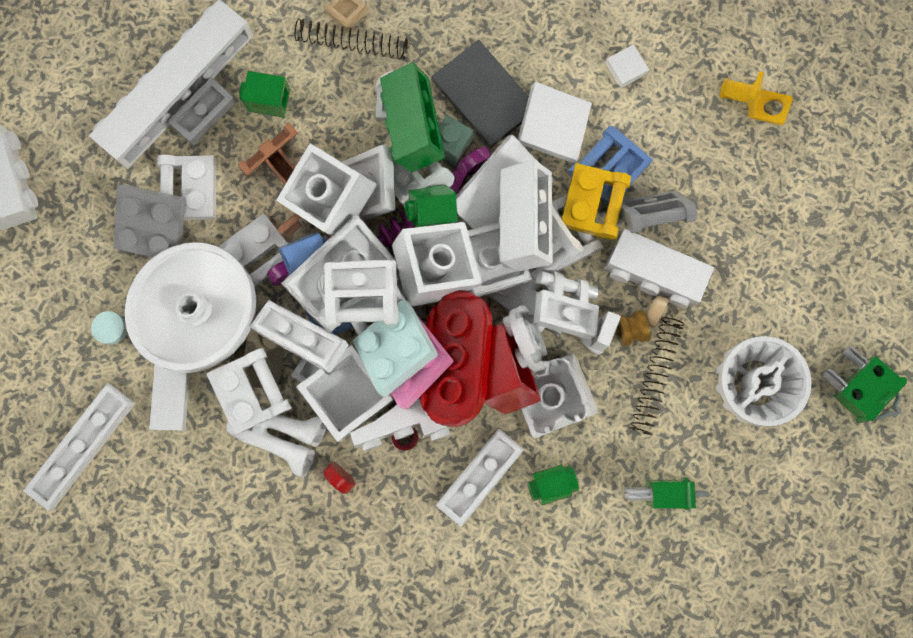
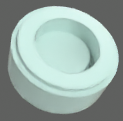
[91,311,127,345]

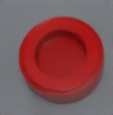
[323,462,356,494]

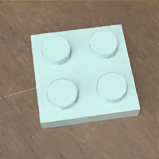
[352,299,438,396]

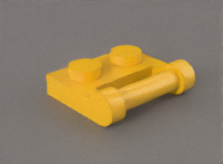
[561,163,631,240]

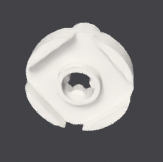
[503,305,549,372]

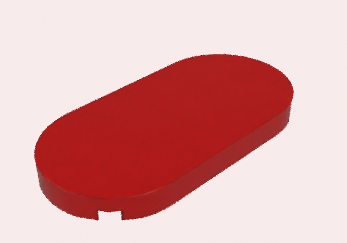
[419,290,492,427]

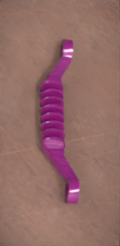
[267,147,492,286]

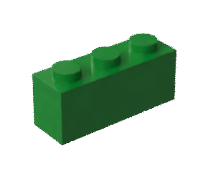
[380,62,445,173]

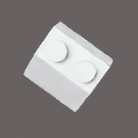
[276,143,377,236]
[392,222,482,306]

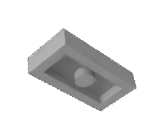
[167,77,237,146]

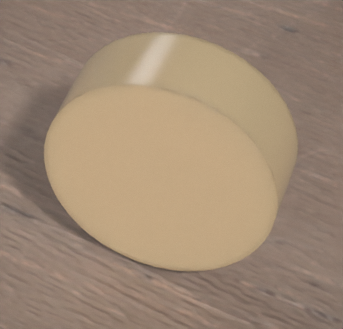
[646,295,669,328]

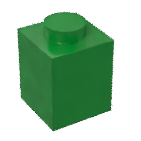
[239,71,291,118]
[405,184,458,227]

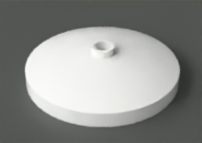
[125,242,256,373]

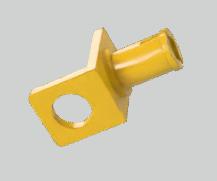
[720,71,793,125]

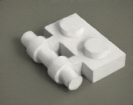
[533,271,599,340]

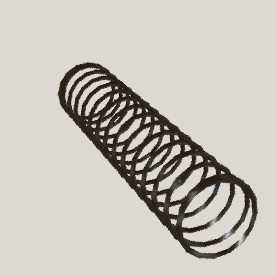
[294,18,408,61]
[629,317,685,435]

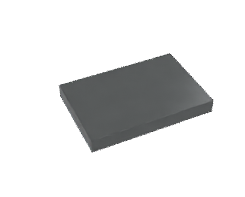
[431,40,529,149]

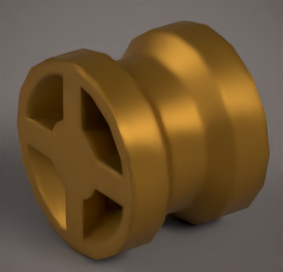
[616,310,650,347]

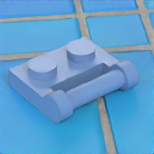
[568,126,653,207]

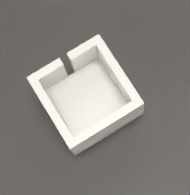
[296,345,395,442]

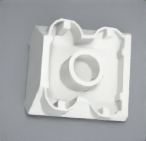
[522,353,598,439]

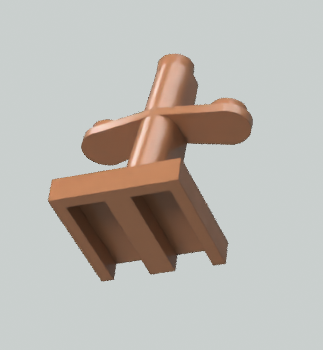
[238,122,332,237]

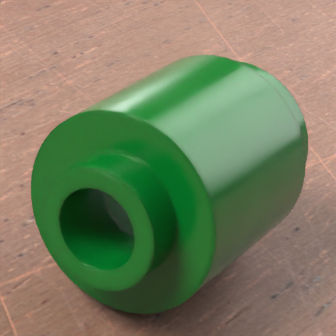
[527,464,579,506]

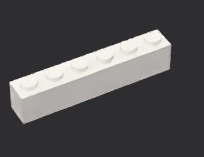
[89,0,254,169]

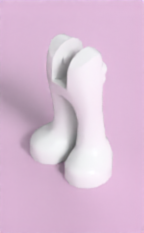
[226,406,327,478]

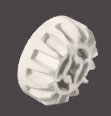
[715,336,811,426]

